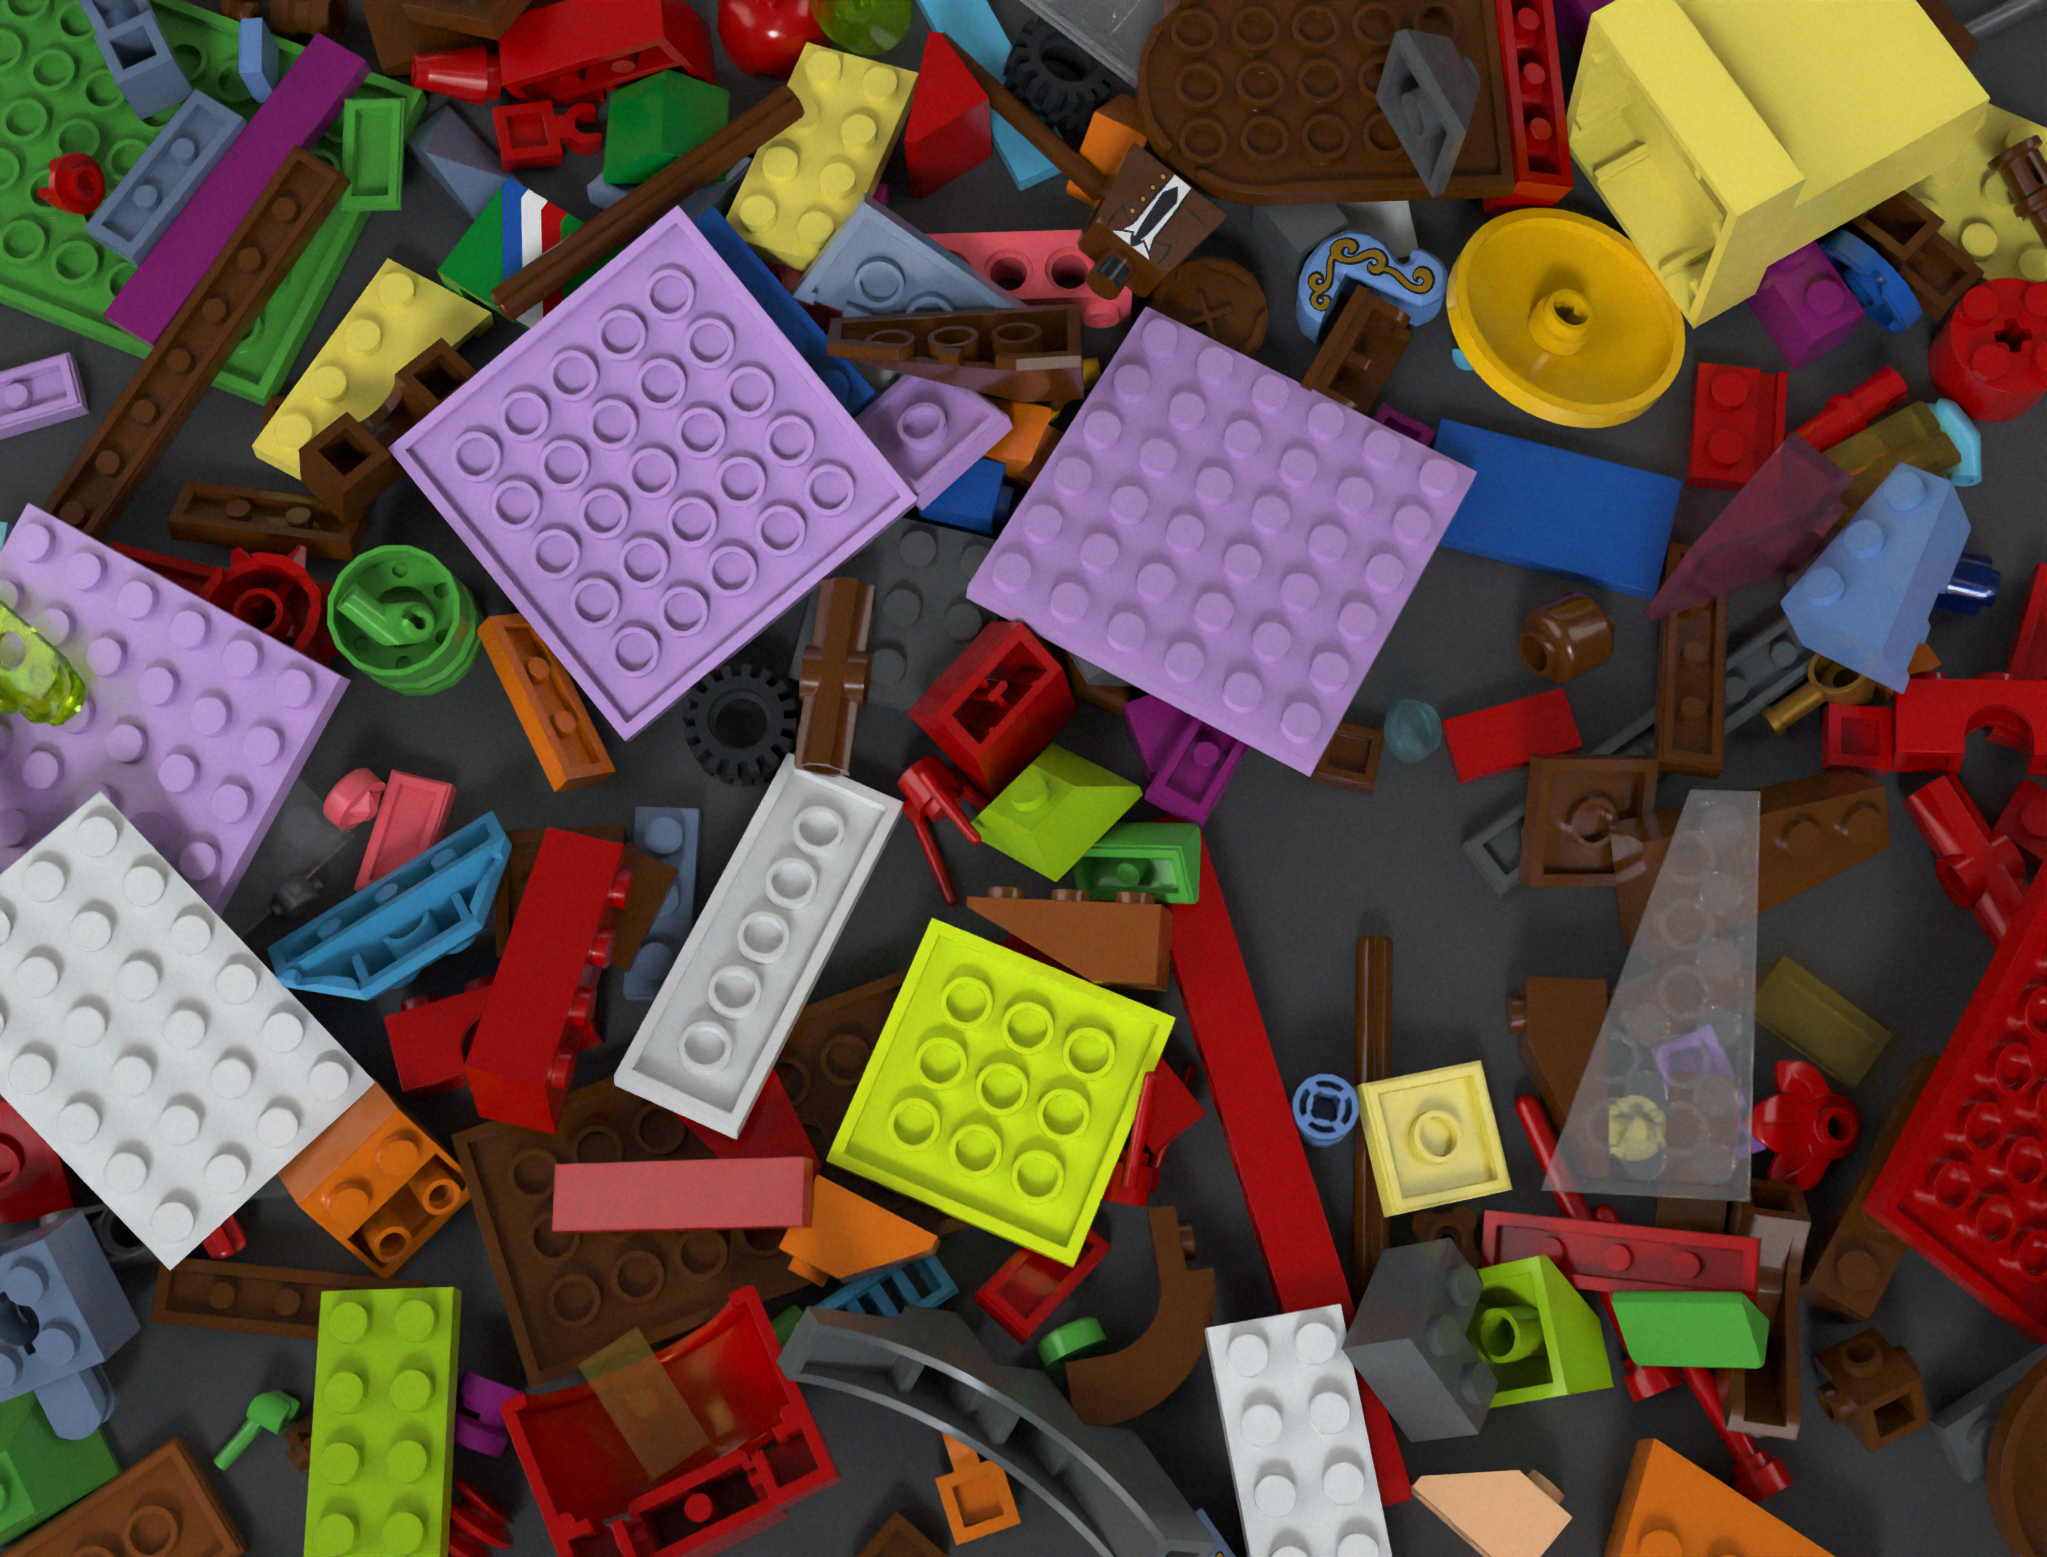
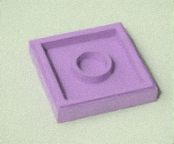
[854,374,1013,511]

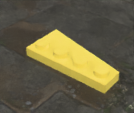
[252,258,494,481]

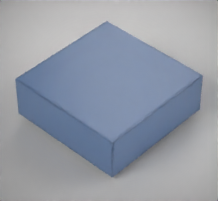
[238,17,279,103]

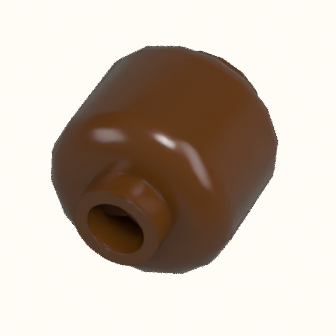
[1518,591,1615,684]

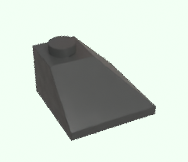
[1375,28,1480,198]

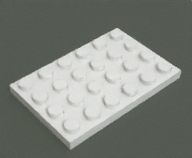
[0,791,375,1270]

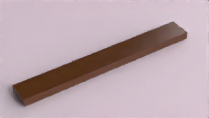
[41,144,351,542]

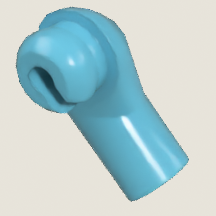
[1917,398,1982,487]

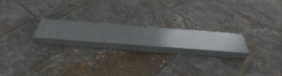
[1461,615,1816,898]

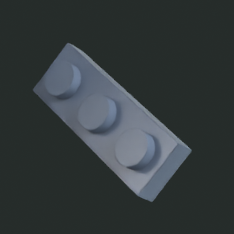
[84,88,247,267]
[623,807,703,1001]

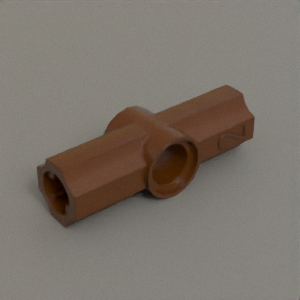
[794,576,877,777]

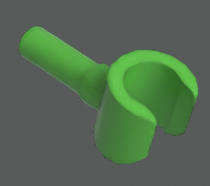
[213,1390,301,1470]

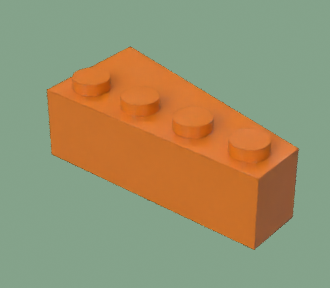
[1603,1438,1835,1557]

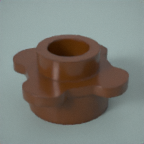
[1411,1206,1481,1269]

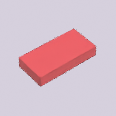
[354,769,457,892]

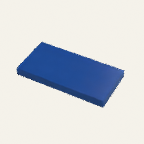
[1433,418,1683,601]

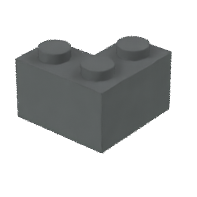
[1341,1238,1499,1443]

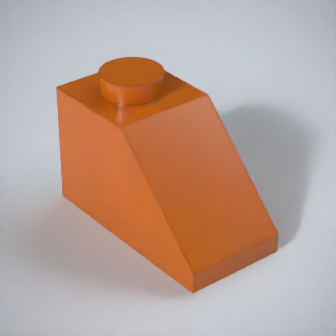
[779,1174,940,1288]

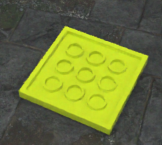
[826,918,1176,1268]

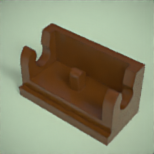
[1300,284,1413,416]

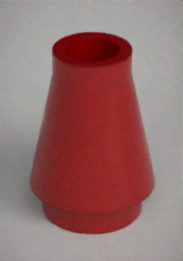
[411,46,502,106]

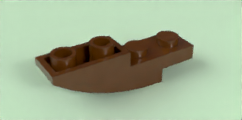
[1818,190,1985,323]

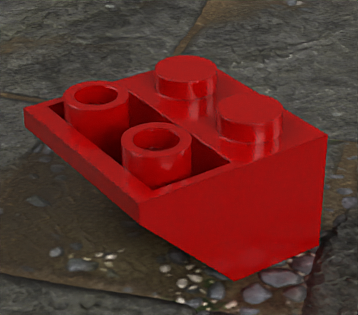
[907,621,1078,801]

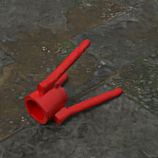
[897,755,991,906]
[1102,1064,1197,1207]

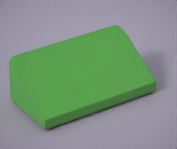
[1072,822,1201,904]
[1611,1291,1769,1369]

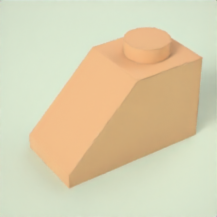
[1409,1469,1573,1557]

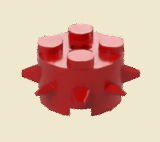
[193,545,344,667]

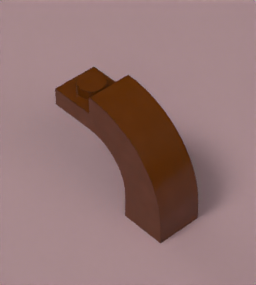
[1065,1204,1216,1427]

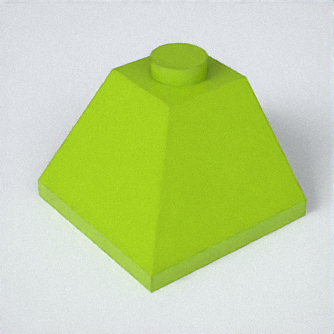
[971,742,1143,882]
[1465,1255,1614,1409]

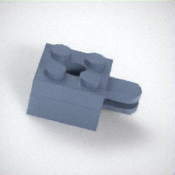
[0,1210,142,1440]

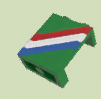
[437,177,625,330]

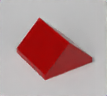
[904,31,992,199]

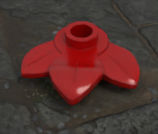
[1740,1060,1862,1191]

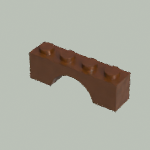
[1799,1052,1940,1325]

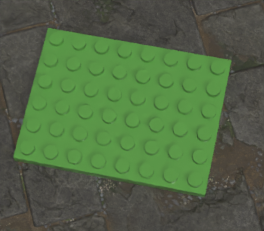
[0,0,428,406]

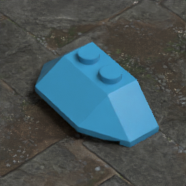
[267,810,512,1000]

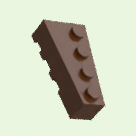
[1609,768,1891,967]

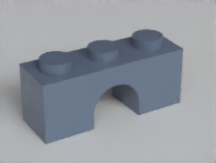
[78,0,193,121]

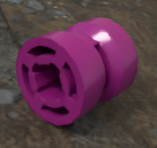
[454,1370,528,1459]

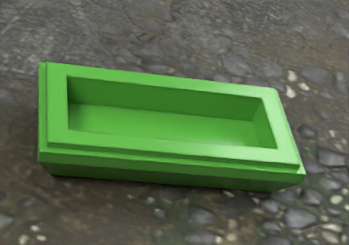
[339,98,406,212]

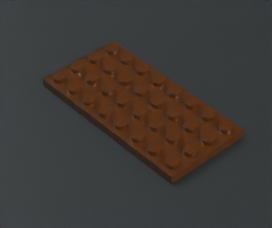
[451,968,974,1390]

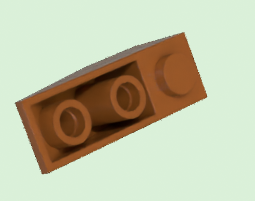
[966,886,1173,992]

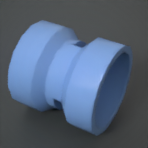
[1289,1074,1359,1148]

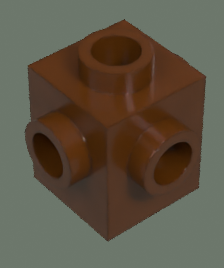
[1814,1326,1930,1454]

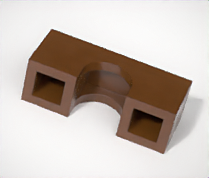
[299,337,478,524]

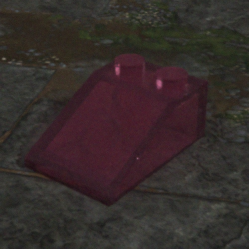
[1643,432,1855,621]

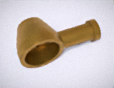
[1760,653,1875,737]

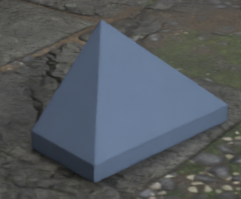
[404,104,523,221]

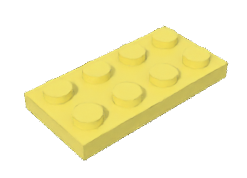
[725,42,919,272]

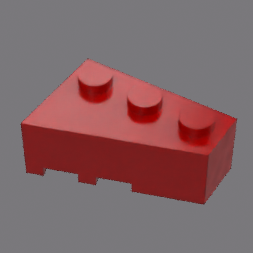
[498,0,716,109]

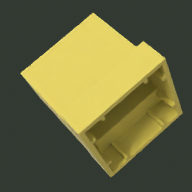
[1566,0,1990,329]

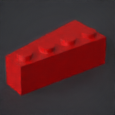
[464,827,635,1135]

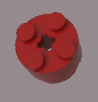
[1928,278,2047,422]

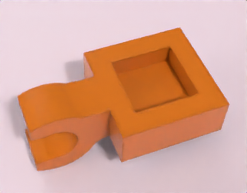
[935,1432,1021,1546]

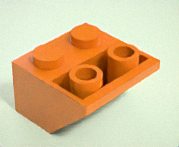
[277,1078,470,1278]

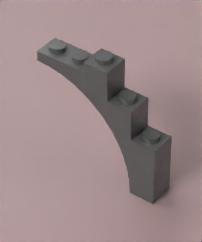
[776,1305,1217,1557]

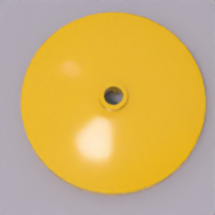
[1446,208,1685,428]

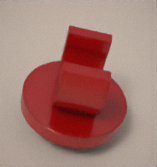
[37,153,105,215]

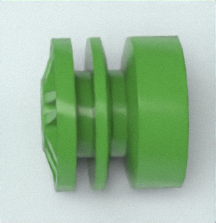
[327,545,485,696]

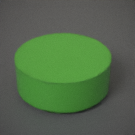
[1036,1316,1107,1369]

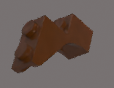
[1714,1176,1811,1440]

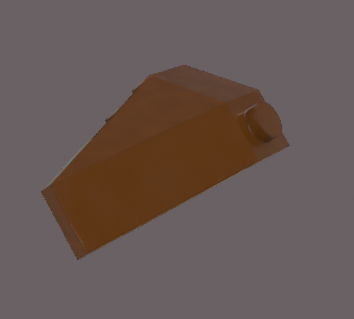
[826,304,1084,407]

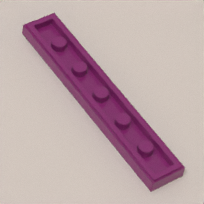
[103,32,371,349]

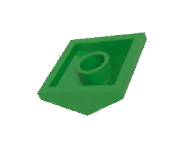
[603,69,730,184]

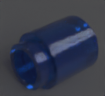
[1933,550,2001,617]

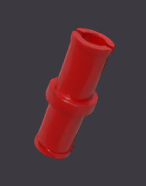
[1784,365,1908,468]

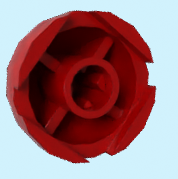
[717,0,835,81]

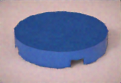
[1819,230,1923,334]

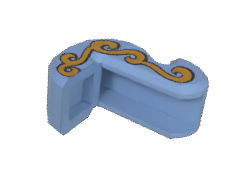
[1295,231,1448,344]

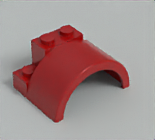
[500,1285,843,1557]

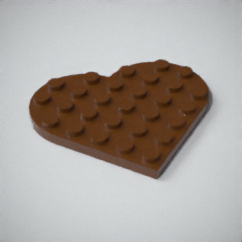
[1136,0,1515,206]

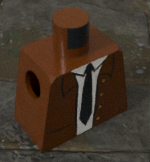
[1077,142,1227,300]

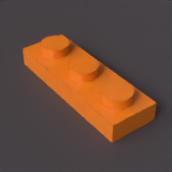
[476,613,616,792]

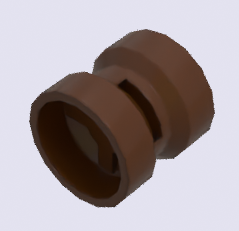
[270,0,347,43]

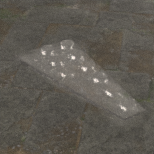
[1540,789,1761,1202]

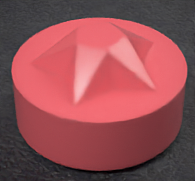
[323,768,386,831]

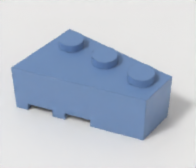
[1780,461,1971,694]

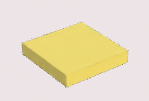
[1353,1060,1513,1218]

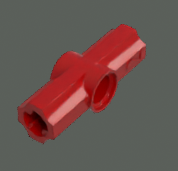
[1901,772,2029,950]

